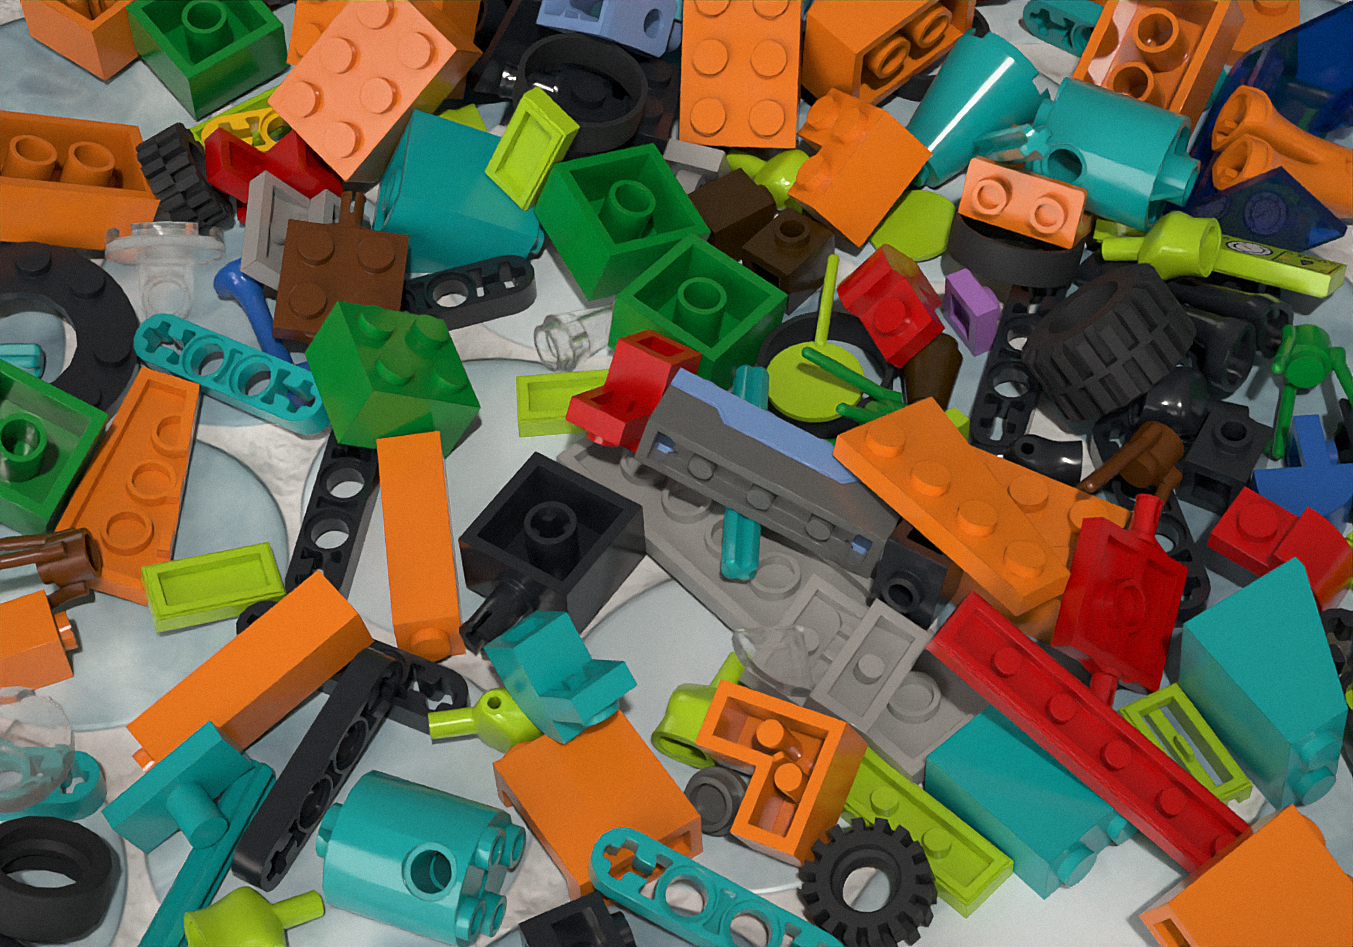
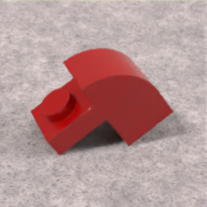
[204,127,343,224]
[837,244,946,369]
[565,329,702,453]
[1207,486,1353,613]

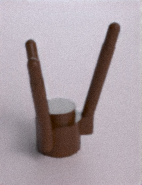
[1074,421,1184,520]
[0,527,101,610]

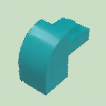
[483,611,637,744]

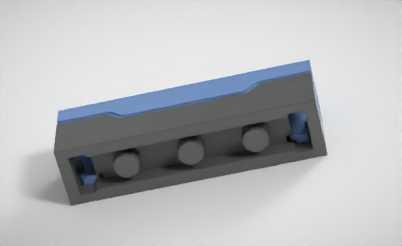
[634,367,901,579]

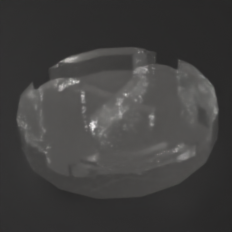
[0,686,75,814]

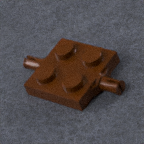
[272,191,409,345]

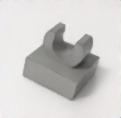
[663,138,731,194]

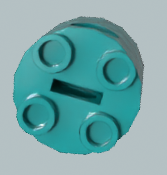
[1023,77,1201,233]
[316,770,526,947]

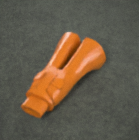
[1212,85,1353,220]

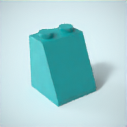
[372,109,546,273]
[1178,557,1348,811]

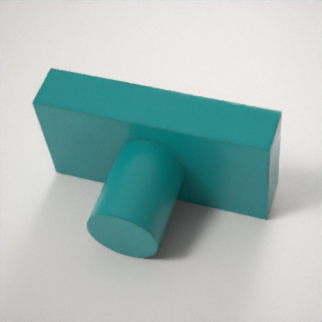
[101,720,254,855]

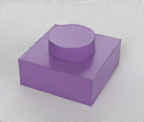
[943,268,1001,357]

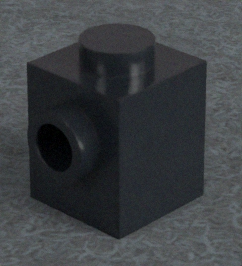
[1178,406,1275,516]
[870,519,964,628]

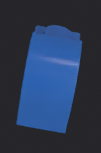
[1250,414,1353,535]

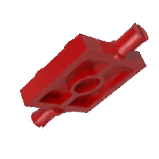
[1050,494,1189,708]

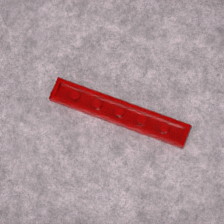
[925,590,1251,874]

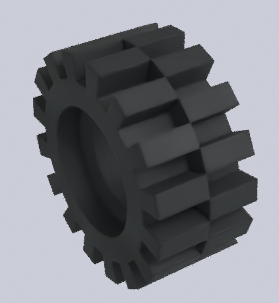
[136,122,233,237]
[801,817,938,947]

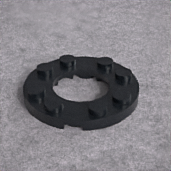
[0,241,140,423]

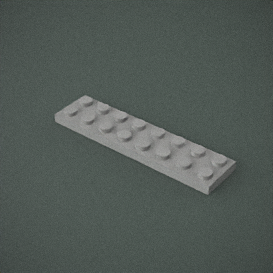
[556,436,991,785]

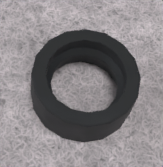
[0,816,113,942]

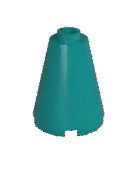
[906,28,1051,187]

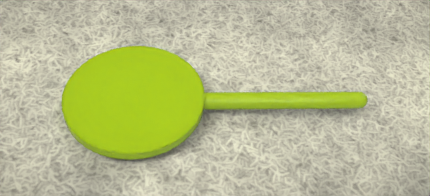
[868,190,956,262]
[766,254,865,423]

